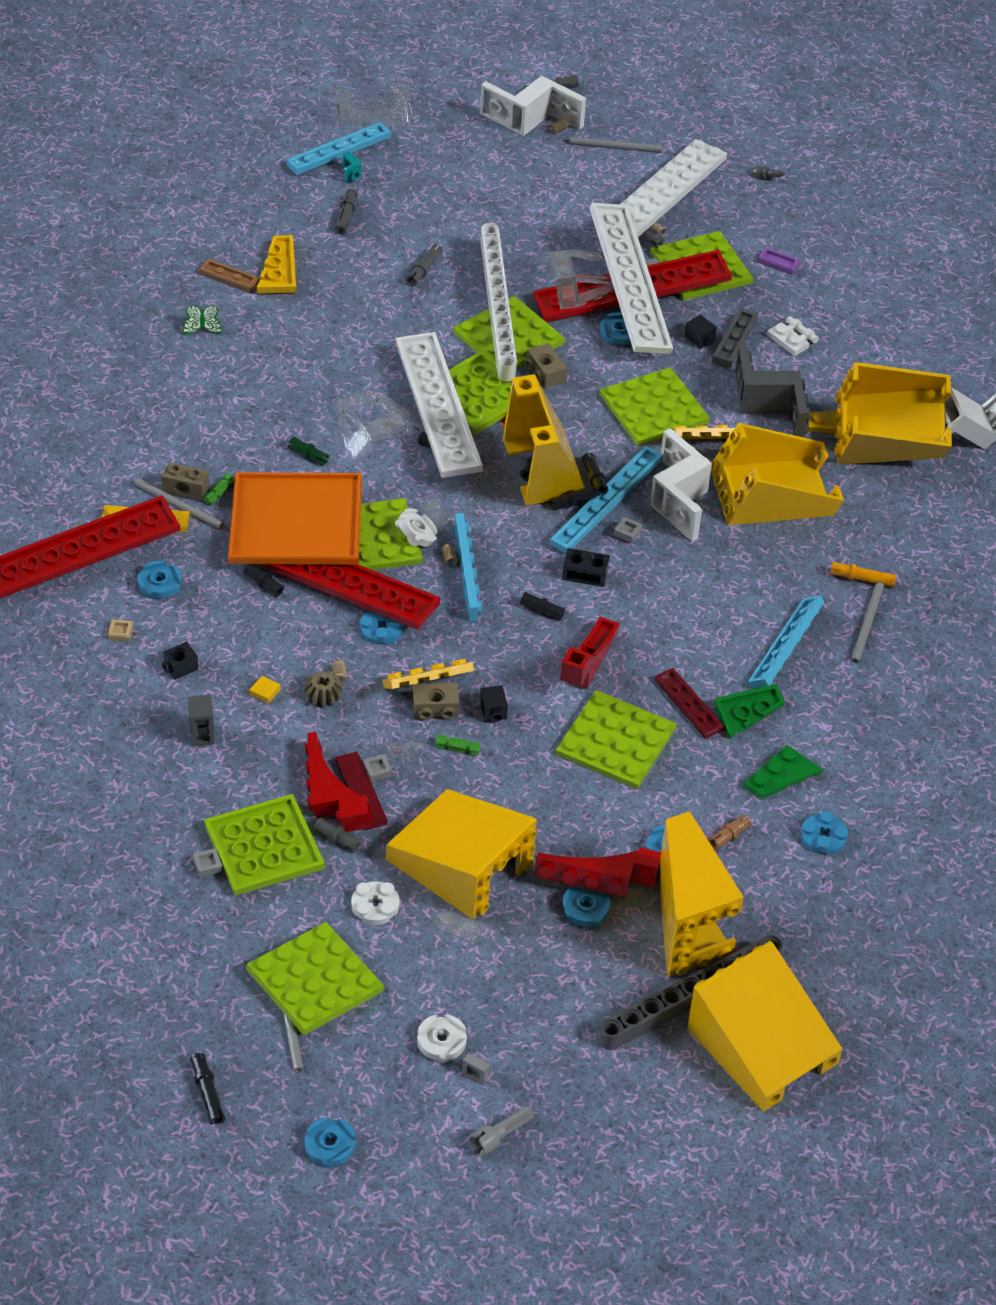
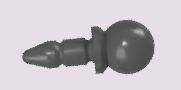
[752,166,785,180]

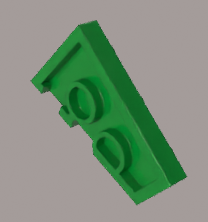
[713,684,785,739]
[743,745,823,800]

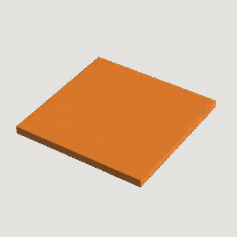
[228,472,362,565]

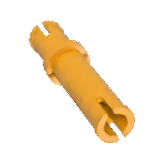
[830,561,896,588]

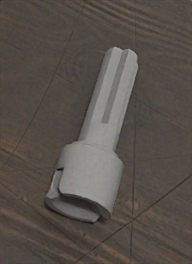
[468,1106,533,1157]

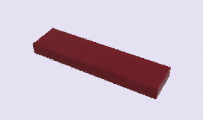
[654,668,724,739]
[336,752,388,831]

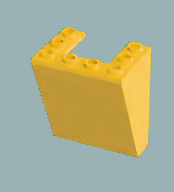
[834,362,952,464]
[503,374,585,506]
[711,423,844,525]
[386,789,537,920]
[658,811,744,977]
[687,941,842,1112]

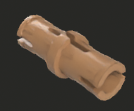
[708,814,752,850]

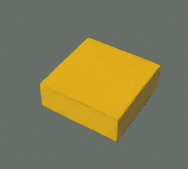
[249,676,281,704]

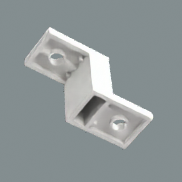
[480,76,586,136]
[945,387,996,449]
[650,428,712,541]

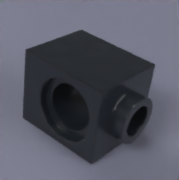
[162,641,199,680]
[479,685,508,722]

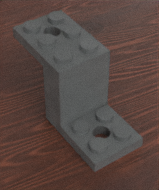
[735,343,810,437]

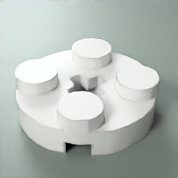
[395,508,437,547]
[351,881,399,925]
[417,1015,467,1063]

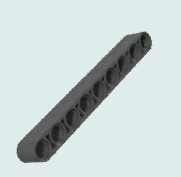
[599,935,783,1050]

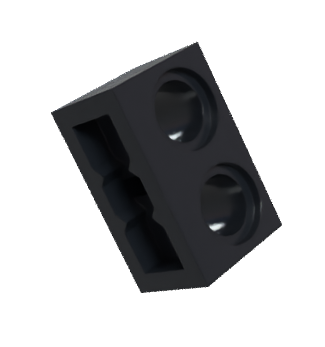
[562,548,610,587]

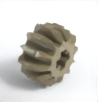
[304,670,342,708]

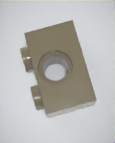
[525,343,568,389]
[161,462,209,502]
[412,683,459,720]

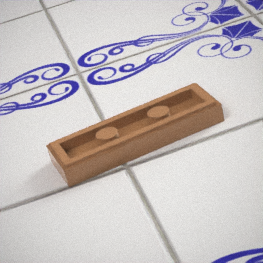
[198,259,260,293]

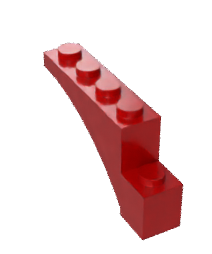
[560,617,620,689]
[304,732,373,832]
[533,847,661,898]

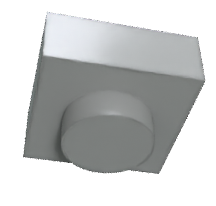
[613,517,643,543]
[363,754,392,782]
[193,848,222,878]
[462,1053,490,1085]

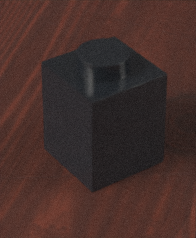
[684,314,717,349]

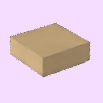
[108,619,134,642]

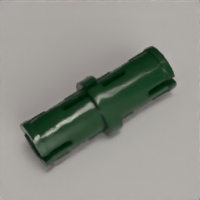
[288,437,329,466]

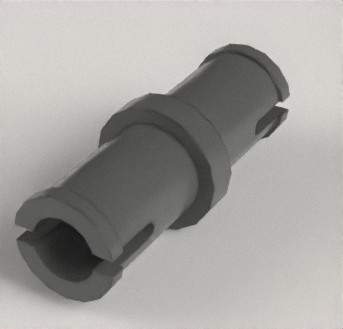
[314,817,361,853]

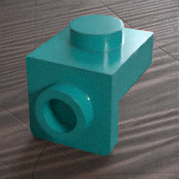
[343,151,362,184]

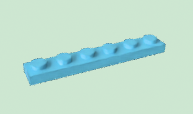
[287,122,391,175]
[454,513,482,622]
[748,595,825,688]

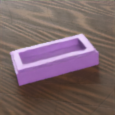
[757,247,800,275]

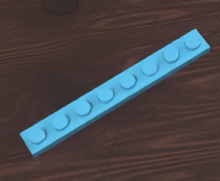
[550,446,663,554]

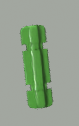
[203,473,235,505]
[436,734,481,756]

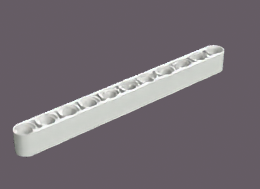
[481,223,517,382]

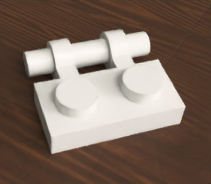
[767,316,819,356]

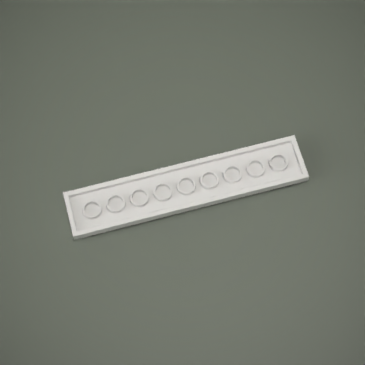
[620,139,727,237]
[589,203,673,354]
[396,332,483,478]

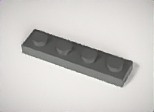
[712,308,758,368]

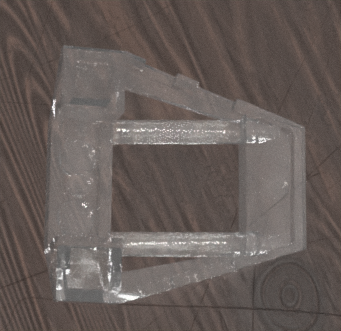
[545,249,615,309]
[334,388,426,461]

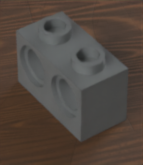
[188,695,215,746]

